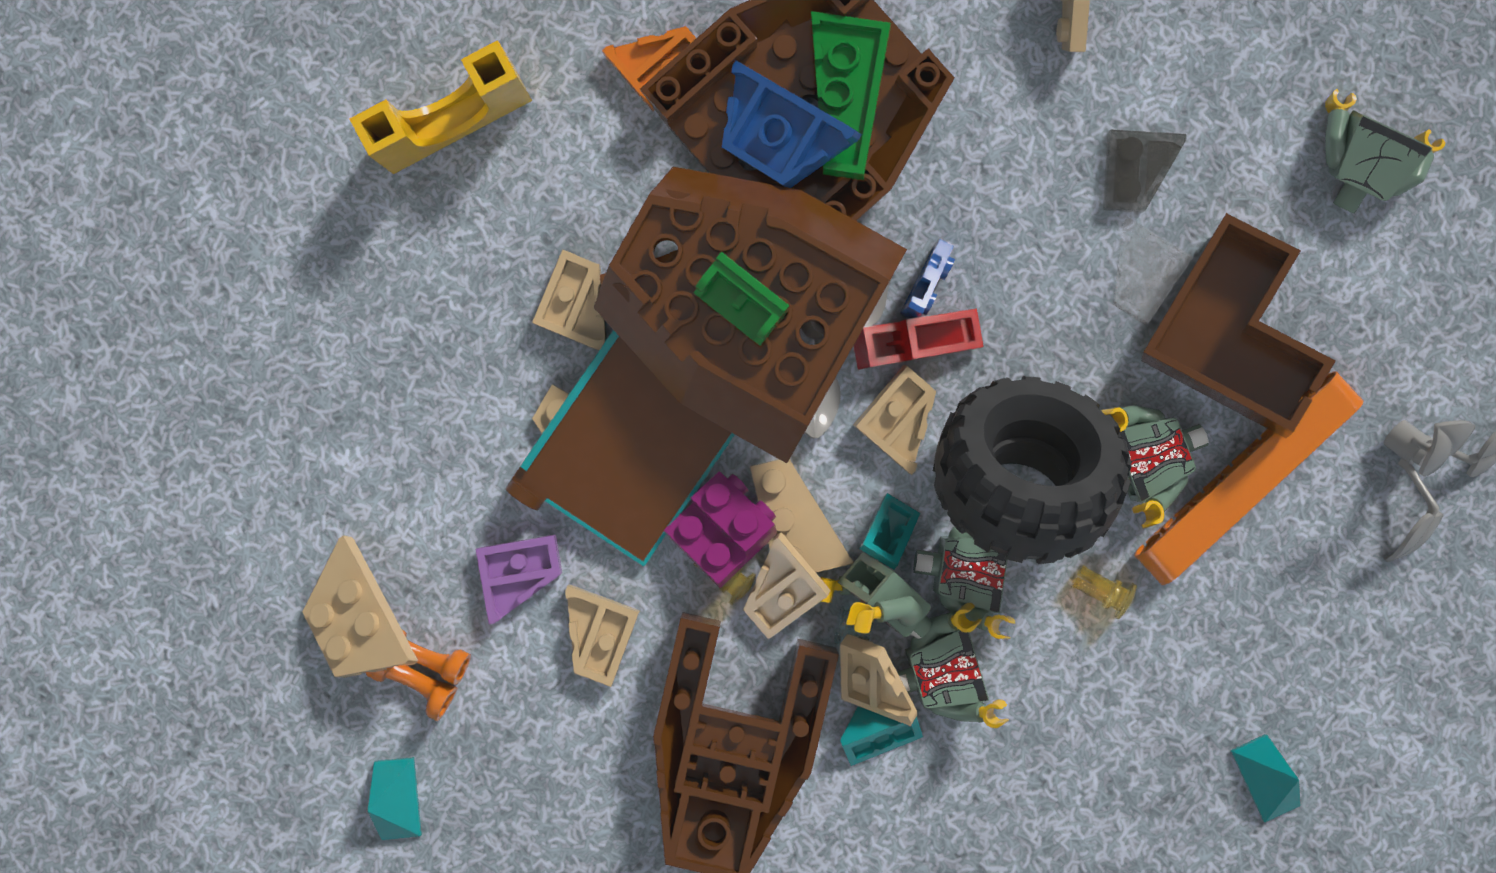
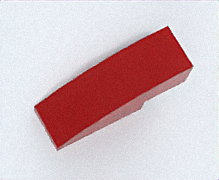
[854,308,984,370]

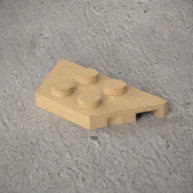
[302,535,418,678]

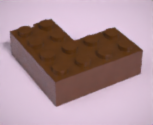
[1141,213,1336,438]

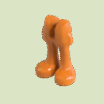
[365,629,471,722]

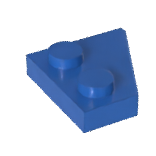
[900,239,955,319]

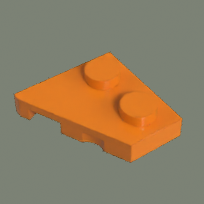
[602,26,696,111]

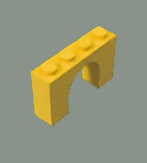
[349,40,532,174]

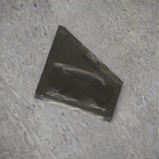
[1103,129,1187,213]

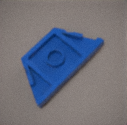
[722,60,861,188]

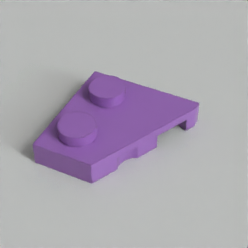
[475,534,563,624]

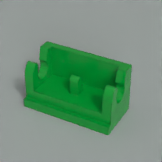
[694,252,789,346]

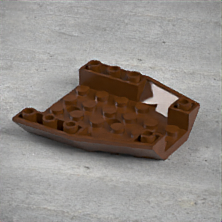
[640,0,955,221]
[594,166,907,464]

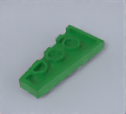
[811,11,891,180]

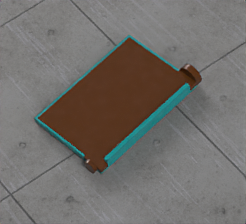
[505,330,735,567]

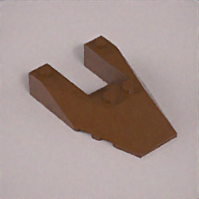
[653,612,839,873]

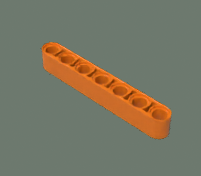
[1135,371,1364,586]

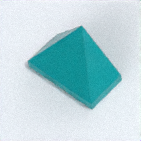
[860,493,921,570]
[840,706,923,766]
[1230,734,1301,822]
[367,757,422,840]

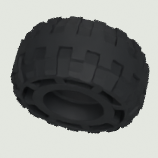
[932,376,1132,564]

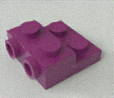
[664,471,777,588]

